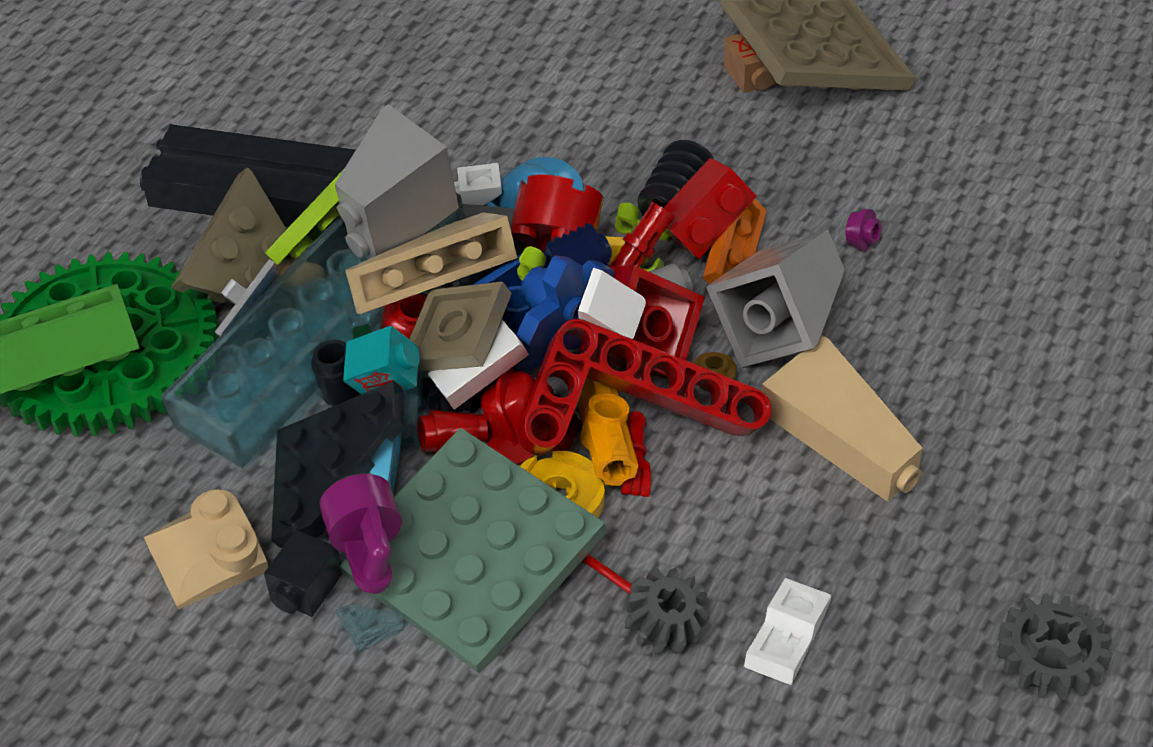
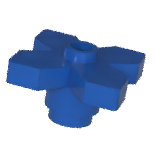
[516,255,614,350]

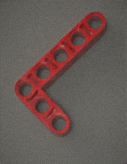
[517,319,772,455]

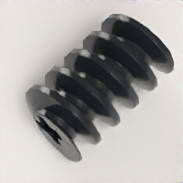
[637,140,714,216]

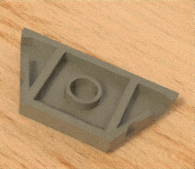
[171,168,292,311]

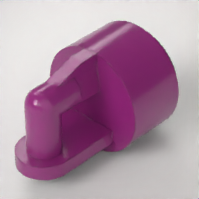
[320,473,402,594]

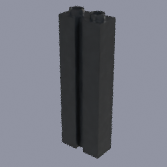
[140,124,356,235]

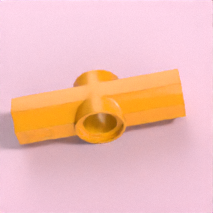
[577,378,638,486]

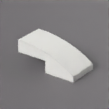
[454,163,502,206]
[744,578,832,685]

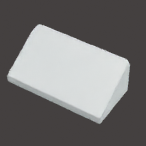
[428,319,529,409]

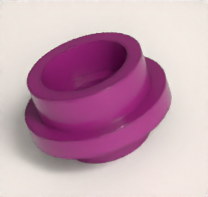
[845,209,881,251]

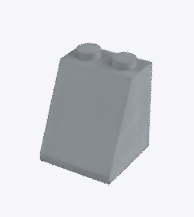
[335,104,459,259]
[706,229,845,368]

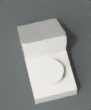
[578,268,646,339]

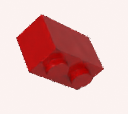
[663,158,757,259]

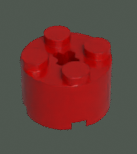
[510,174,604,260]

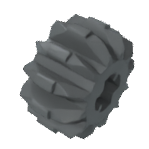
[623,567,709,654]

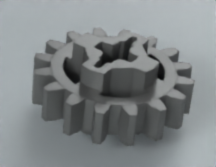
[997,594,1113,700]

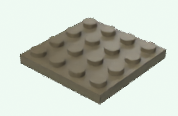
[718,0,916,92]

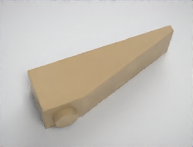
[345,212,517,314]

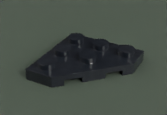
[271,381,404,548]

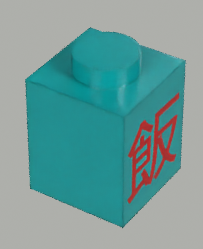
[343,326,420,394]

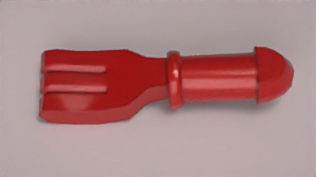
[620,411,651,497]

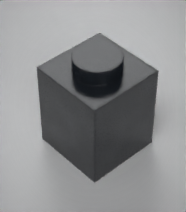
[264,530,342,617]

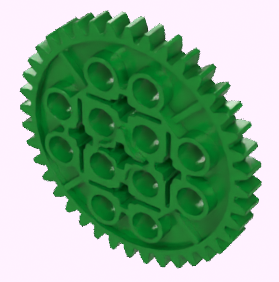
[0,252,220,437]

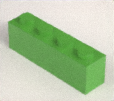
[0,284,140,394]

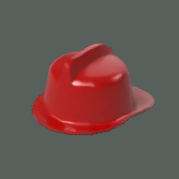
[481,368,553,465]

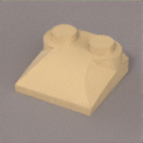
[144,489,268,610]

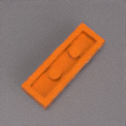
[702,199,767,285]

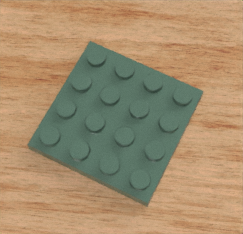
[339,428,607,673]

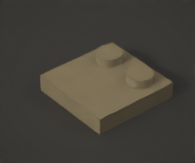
[409,282,512,372]

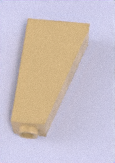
[761,335,922,502]

